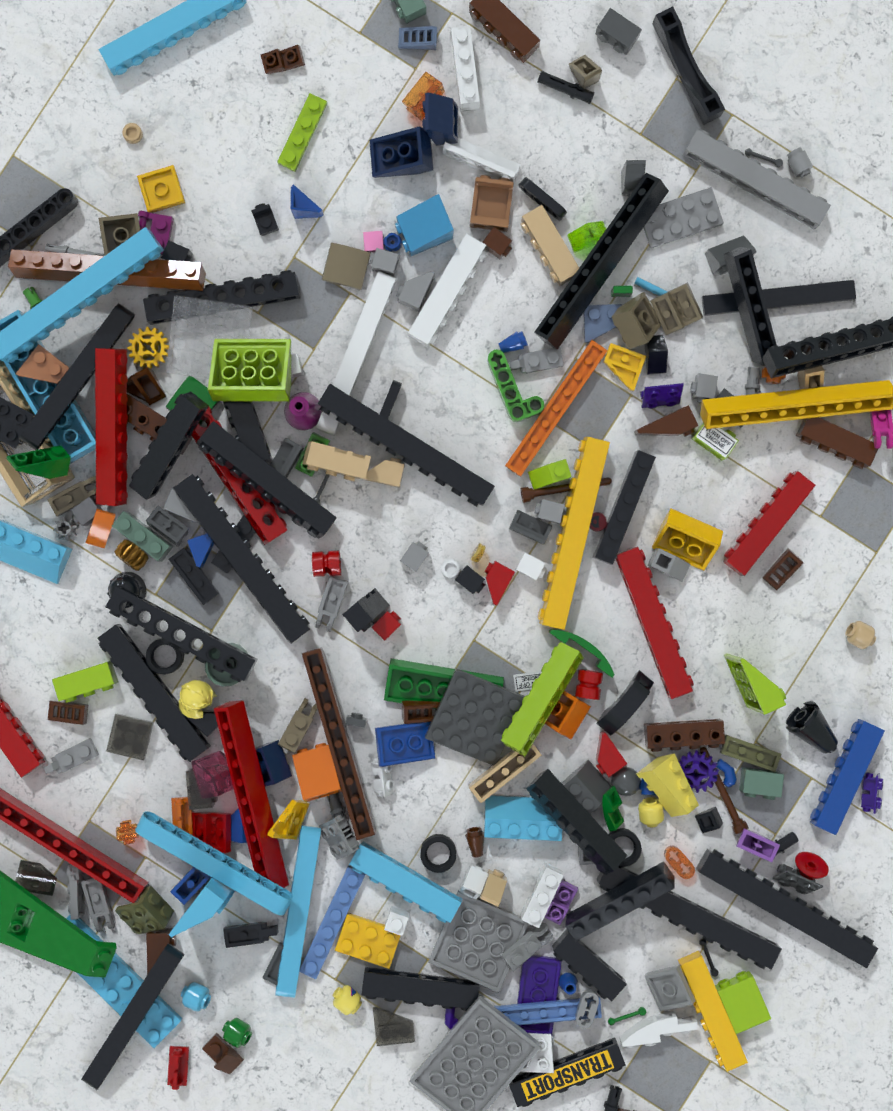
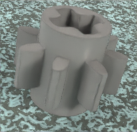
[53,516,79,540]

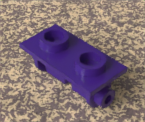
[861,772,883,814]

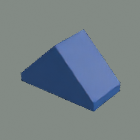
[187,533,214,568]

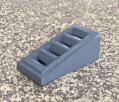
[398,26,437,50]

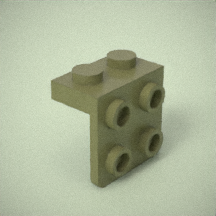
[115,886,174,934]

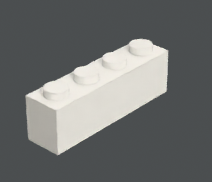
[451,25,480,111]

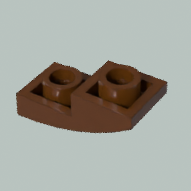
[261,45,305,74]

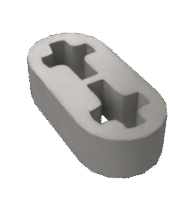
[575,989,599,1028]

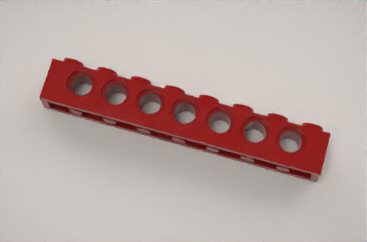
[192,407,287,545]

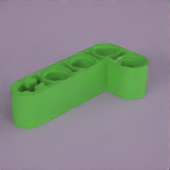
[487,349,544,422]

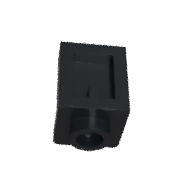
[251,203,279,236]

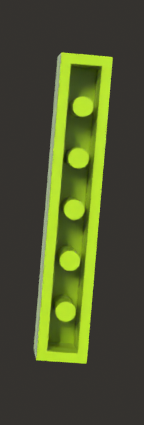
[501,642,584,756]

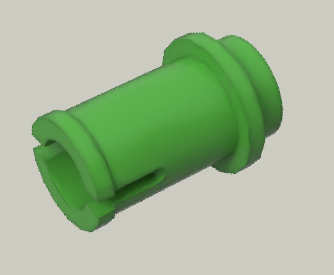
[23,287,43,309]

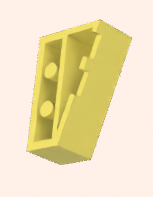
[636,753,699,817]

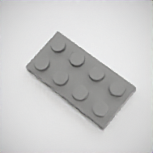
[643,187,724,249]

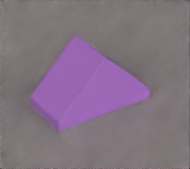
[736,829,780,862]

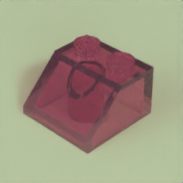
[191,751,234,799]

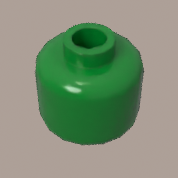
[222,1018,252,1048]

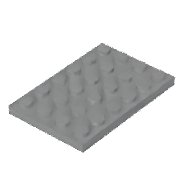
[410,996,541,1111]

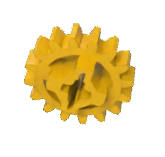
[127,327,170,369]

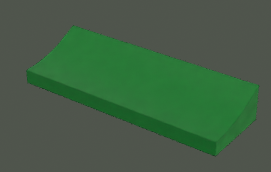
[384,658,504,709]

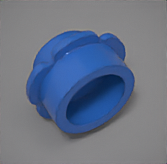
[383,233,402,252]

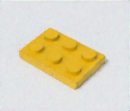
[335,913,400,969]

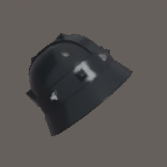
[107,572,146,608]

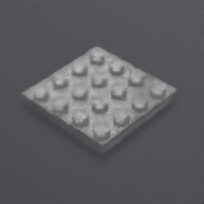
[166,295,253,379]

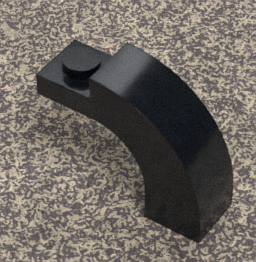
[596,670,654,736]

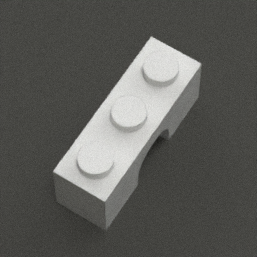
[520,863,564,928]

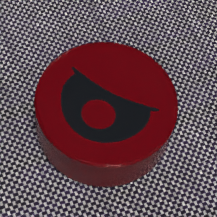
[589,512,607,532]

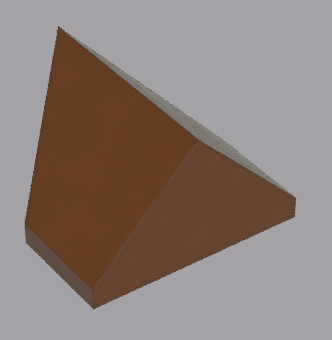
[127,367,166,405]

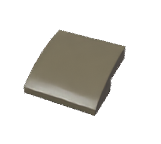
[322,243,370,290]
[650,282,703,335]

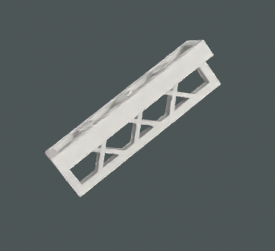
[443,138,520,182]

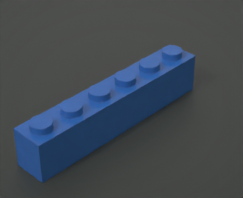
[810,719,885,835]

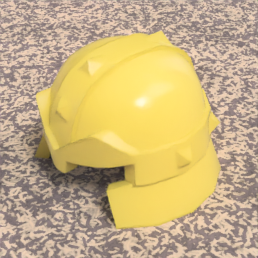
[179,680,217,719]

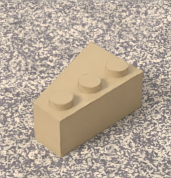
[302,441,371,482]

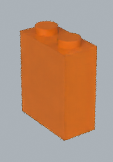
[292,743,342,802]

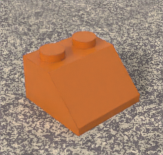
[545,690,591,739]

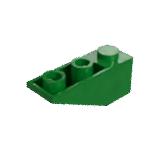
[6,445,71,479]

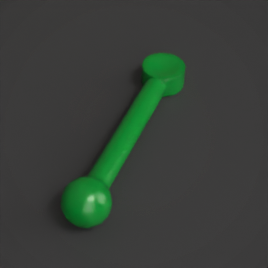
[608,1007,646,1026]

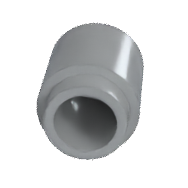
[787,147,813,178]

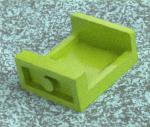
[715,971,771,1034]

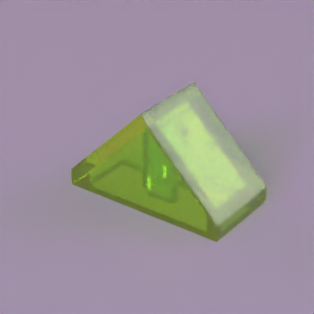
[567,221,606,253]

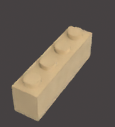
[520,205,579,286]
[468,744,542,803]

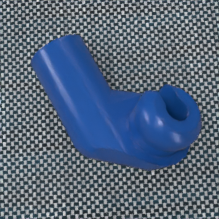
[716,759,737,787]

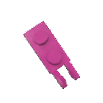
[870,410,893,449]

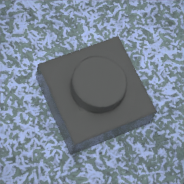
[346,712,367,728]

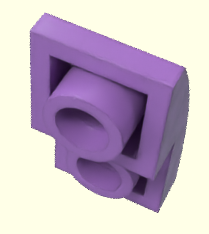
[545,880,578,925]

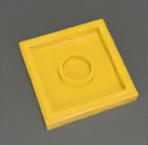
[137,165,185,213]

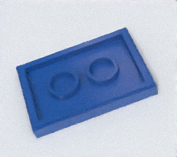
[375,722,435,767]

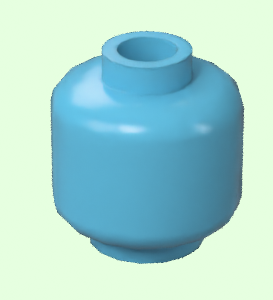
[181,982,211,1012]

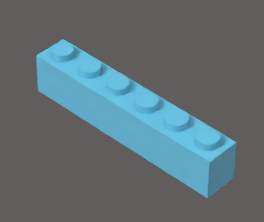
[349,841,463,923]

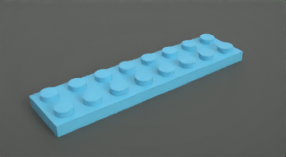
[66,915,182,1048]

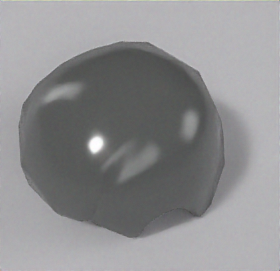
[611,767,641,796]

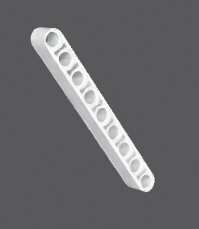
[316,271,397,436]

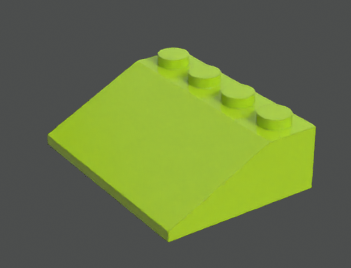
[208,339,291,401]
[724,654,786,715]

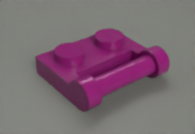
[138,210,174,255]

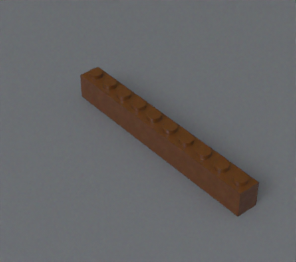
[302,647,376,840]

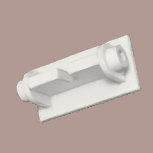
[371,757,394,797]

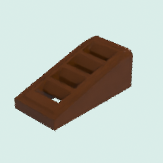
[762,548,803,590]
[47,700,89,725]
[402,701,440,724]

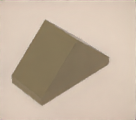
[569,55,602,89]

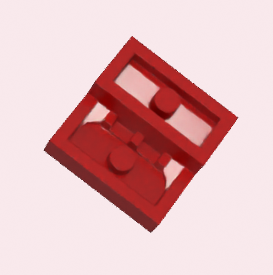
[192,812,231,853]

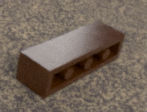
[469,0,540,63]
[796,417,879,469]

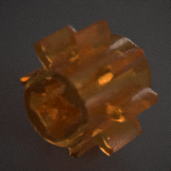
[116,820,139,845]

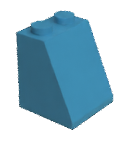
[395,194,454,256]

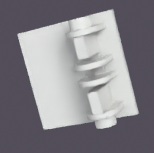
[520,1033,554,1073]

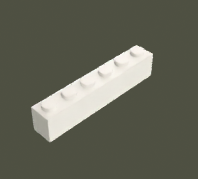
[408,233,487,347]

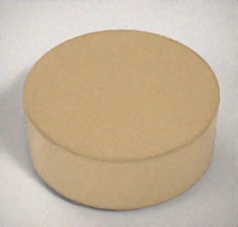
[122,123,143,144]

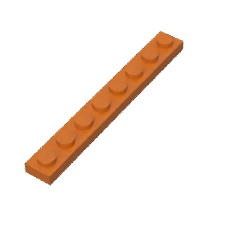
[505,340,608,477]

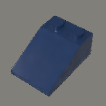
[369,126,433,178]

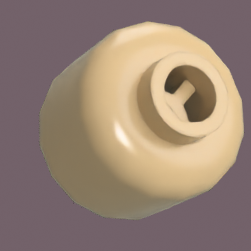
[845,621,876,649]

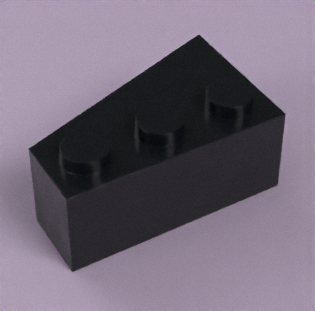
[342,588,390,632]

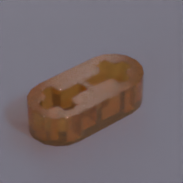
[664,845,695,879]

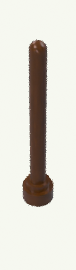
[520,477,612,503]
[700,747,749,834]

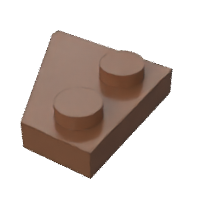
[16,344,69,384]

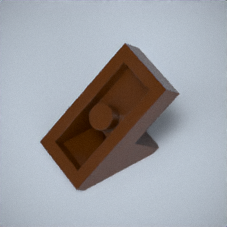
[202,1032,244,1074]

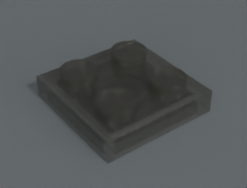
[106,713,154,761]

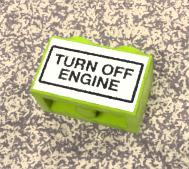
[691,423,739,461]

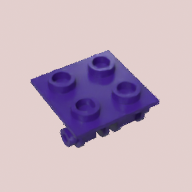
[640,383,684,409]

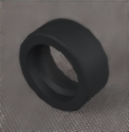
[145,639,184,675]
[608,828,642,867]
[420,834,456,873]

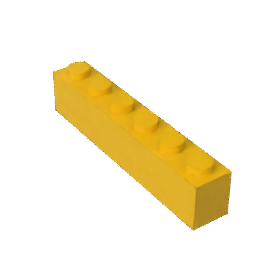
[678,951,748,1072]

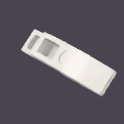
[620,1011,698,1049]

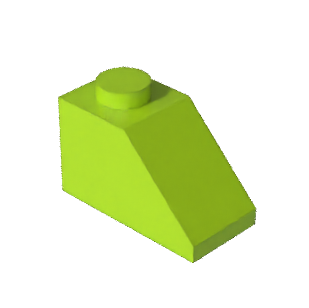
[528,459,572,490]

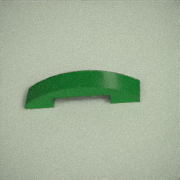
[549,629,615,678]

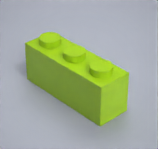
[52,661,118,703]

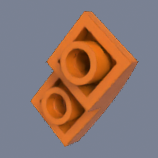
[85,509,116,548]

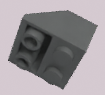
[705,235,757,275]

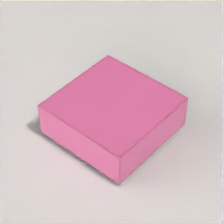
[363,231,384,252]

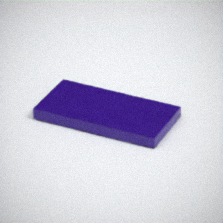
[517,955,562,1036]

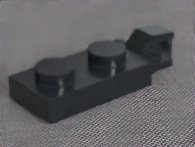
[223,922,279,948]

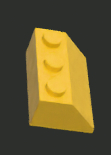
[652,508,723,571]

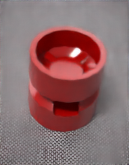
[312,550,341,577]
[575,669,603,700]

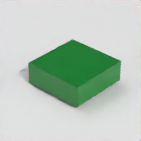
[611,286,633,297]

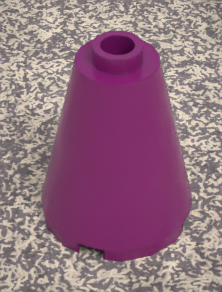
[284,392,322,430]

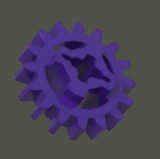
[678,750,719,793]

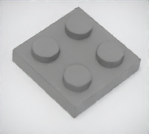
[645,965,696,1011]

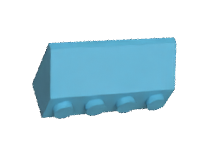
[0,519,72,584]
[484,795,562,841]

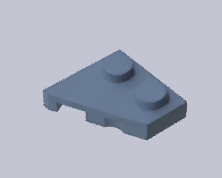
[583,304,622,343]

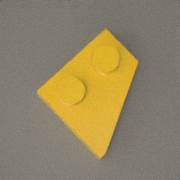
[603,343,646,391]
[267,799,310,840]

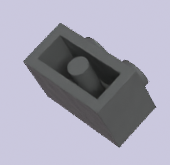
[595,8,642,55]

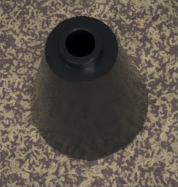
[786,701,838,754]

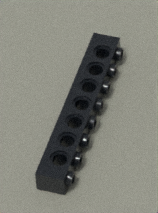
[143,270,301,325]
[762,317,893,378]
[105,586,258,682]

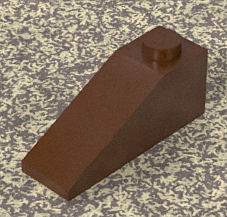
[634,405,698,437]
[146,928,177,975]

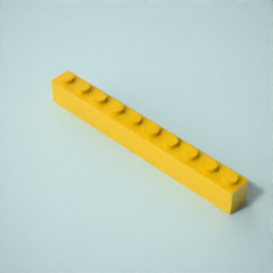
[700,380,893,429]
[538,437,610,630]

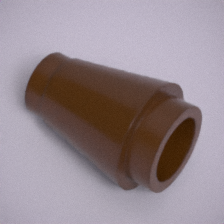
[465,827,484,857]

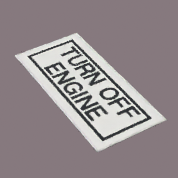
[513,671,542,692]

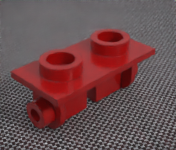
[167,1046,189,1090]

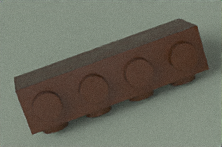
[127,394,193,455]
[644,719,725,752]

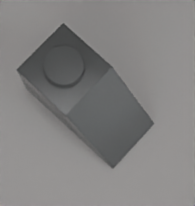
[621,160,646,196]

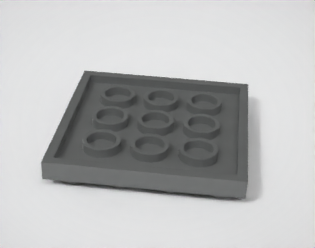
[425,668,525,766]

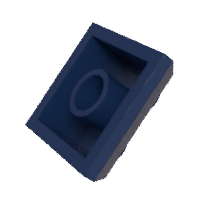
[255,740,292,787]

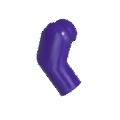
[445,1007,459,1030]

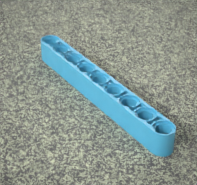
[135,811,293,915]
[275,826,321,998]

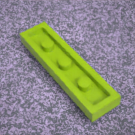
[277,93,327,172]

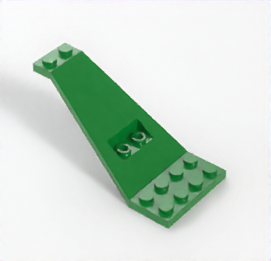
[0,871,117,978]

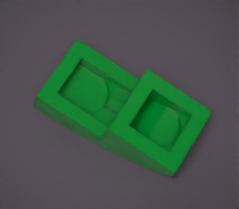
[602,786,624,831]

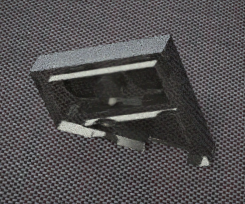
[373,1007,415,1046]

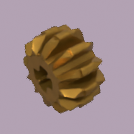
[115,539,149,571]

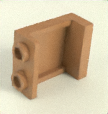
[470,175,514,232]

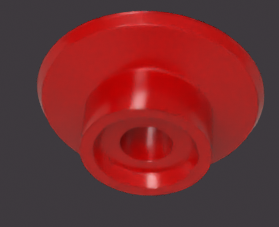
[795,852,829,880]

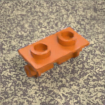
[171,797,193,835]

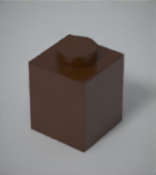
[482,227,512,260]

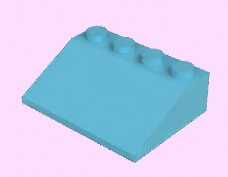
[169,878,235,937]

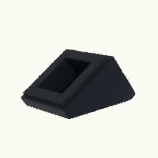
[695,807,723,833]

